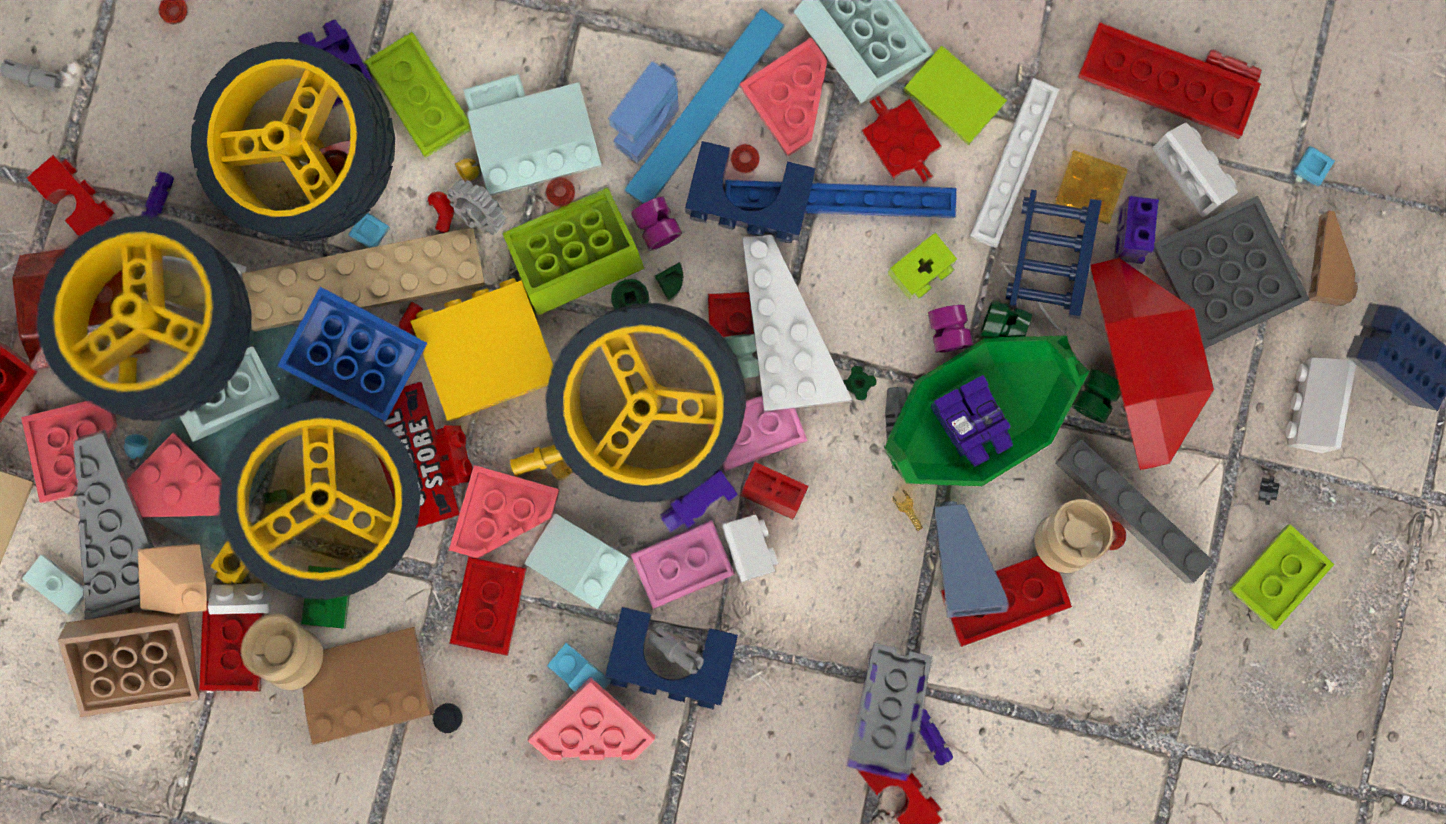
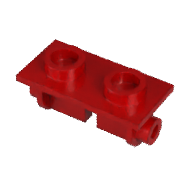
[434,425,473,487]

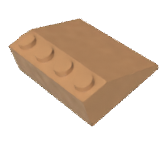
[57,610,199,717]
[302,627,435,745]

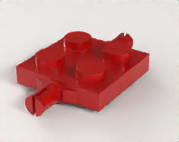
[861,96,942,183]

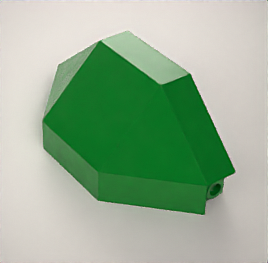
[884,335,1089,486]

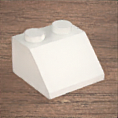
[722,515,778,583]

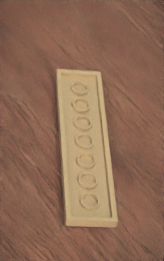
[242,228,485,332]

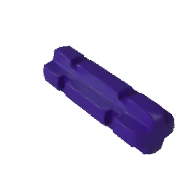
[141,171,174,218]
[918,709,953,766]

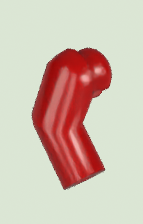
[398,302,423,337]

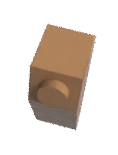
[1308,210,1358,306]

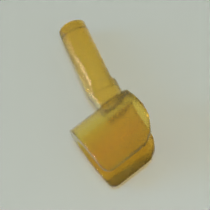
[551,460,574,481]
[892,490,923,531]

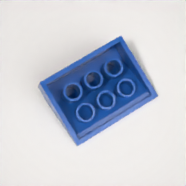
[277,287,427,422]

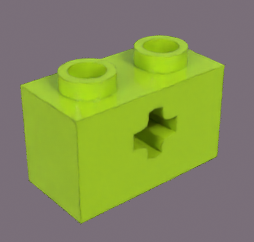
[887,232,957,300]

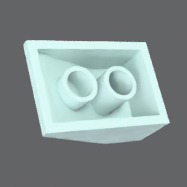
[180,347,280,441]
[524,513,630,609]

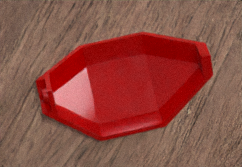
[1090,258,1214,470]

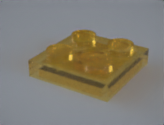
[1054,150,1128,225]

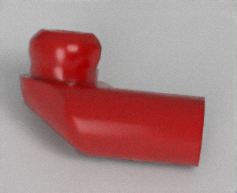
[427,191,455,233]

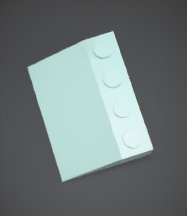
[794,0,934,103]
[467,82,602,196]

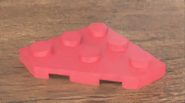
[740,37,828,157]
[21,401,117,503]
[126,433,221,518]
[449,465,560,559]
[528,677,655,760]

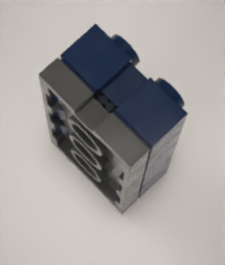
[1346,303,1446,411]

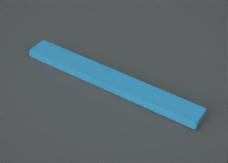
[624,8,784,204]

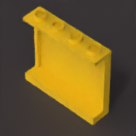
[411,278,554,422]

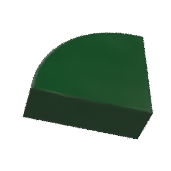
[655,262,684,302]
[263,489,293,505]

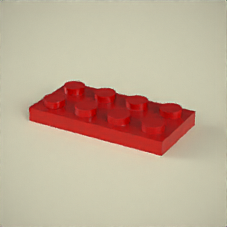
[940,555,1072,647]

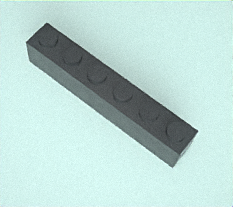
[1055,439,1214,583]

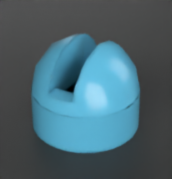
[124,434,149,459]

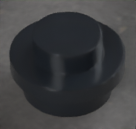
[1258,476,1280,505]
[433,703,463,733]

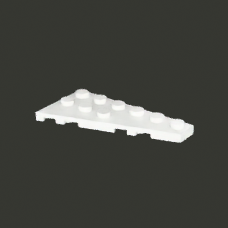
[743,234,852,412]

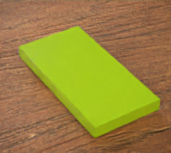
[364,31,471,159]

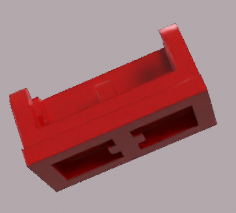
[740,462,809,520]

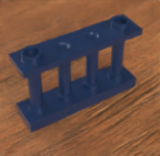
[1005,189,1102,319]

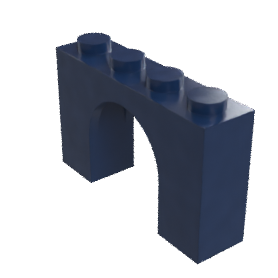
[685,141,816,243]
[605,607,738,709]

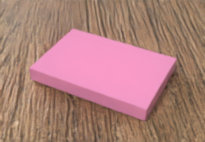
[707,395,807,471]
[631,520,735,609]

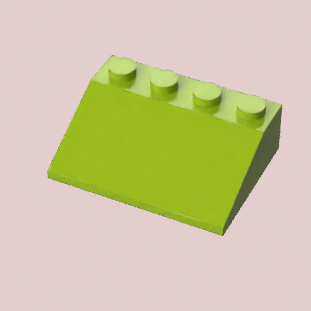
[502,187,645,315]

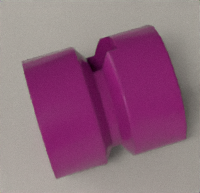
[631,197,682,251]
[928,305,973,353]

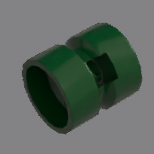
[611,279,651,310]
[980,300,1032,338]
[1072,369,1121,424]

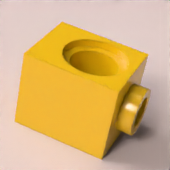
[210,540,249,585]

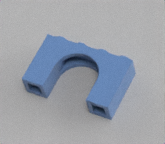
[609,61,679,164]

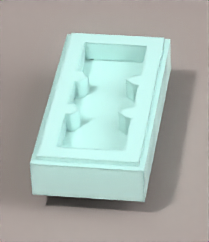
[463,74,525,111]
[22,555,85,615]

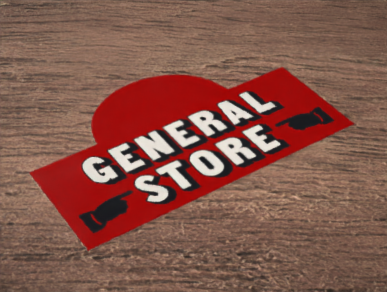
[376,381,460,528]

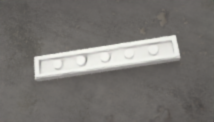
[969,78,1060,248]

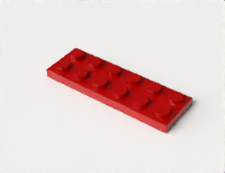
[1077,22,1261,139]

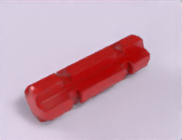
[1205,50,1262,82]

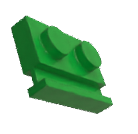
[301,565,350,629]

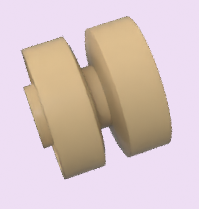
[1035,499,1113,573]
[242,614,323,690]

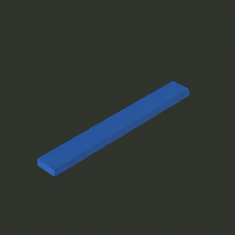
[725,180,957,218]

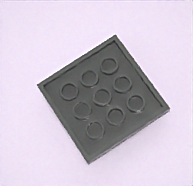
[1154,196,1310,349]

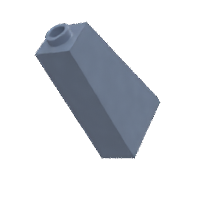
[934,501,1008,618]

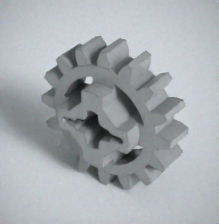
[447,179,506,235]

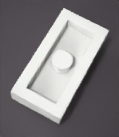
[208,583,274,614]

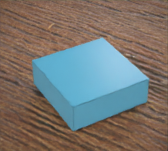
[1293,146,1335,187]
[348,213,390,248]

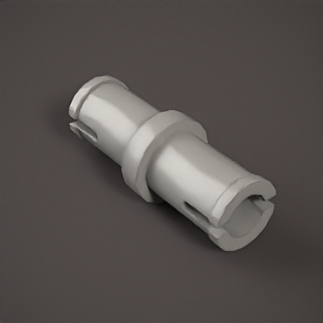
[0,59,63,92]
[648,628,703,674]

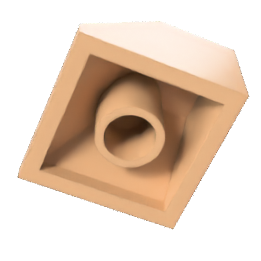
[137,543,207,614]

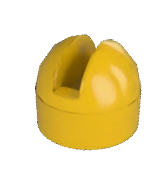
[455,158,480,182]

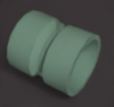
[724,334,760,379]

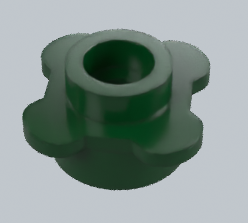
[843,366,877,401]

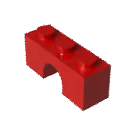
[27,155,116,236]
[856,769,943,824]

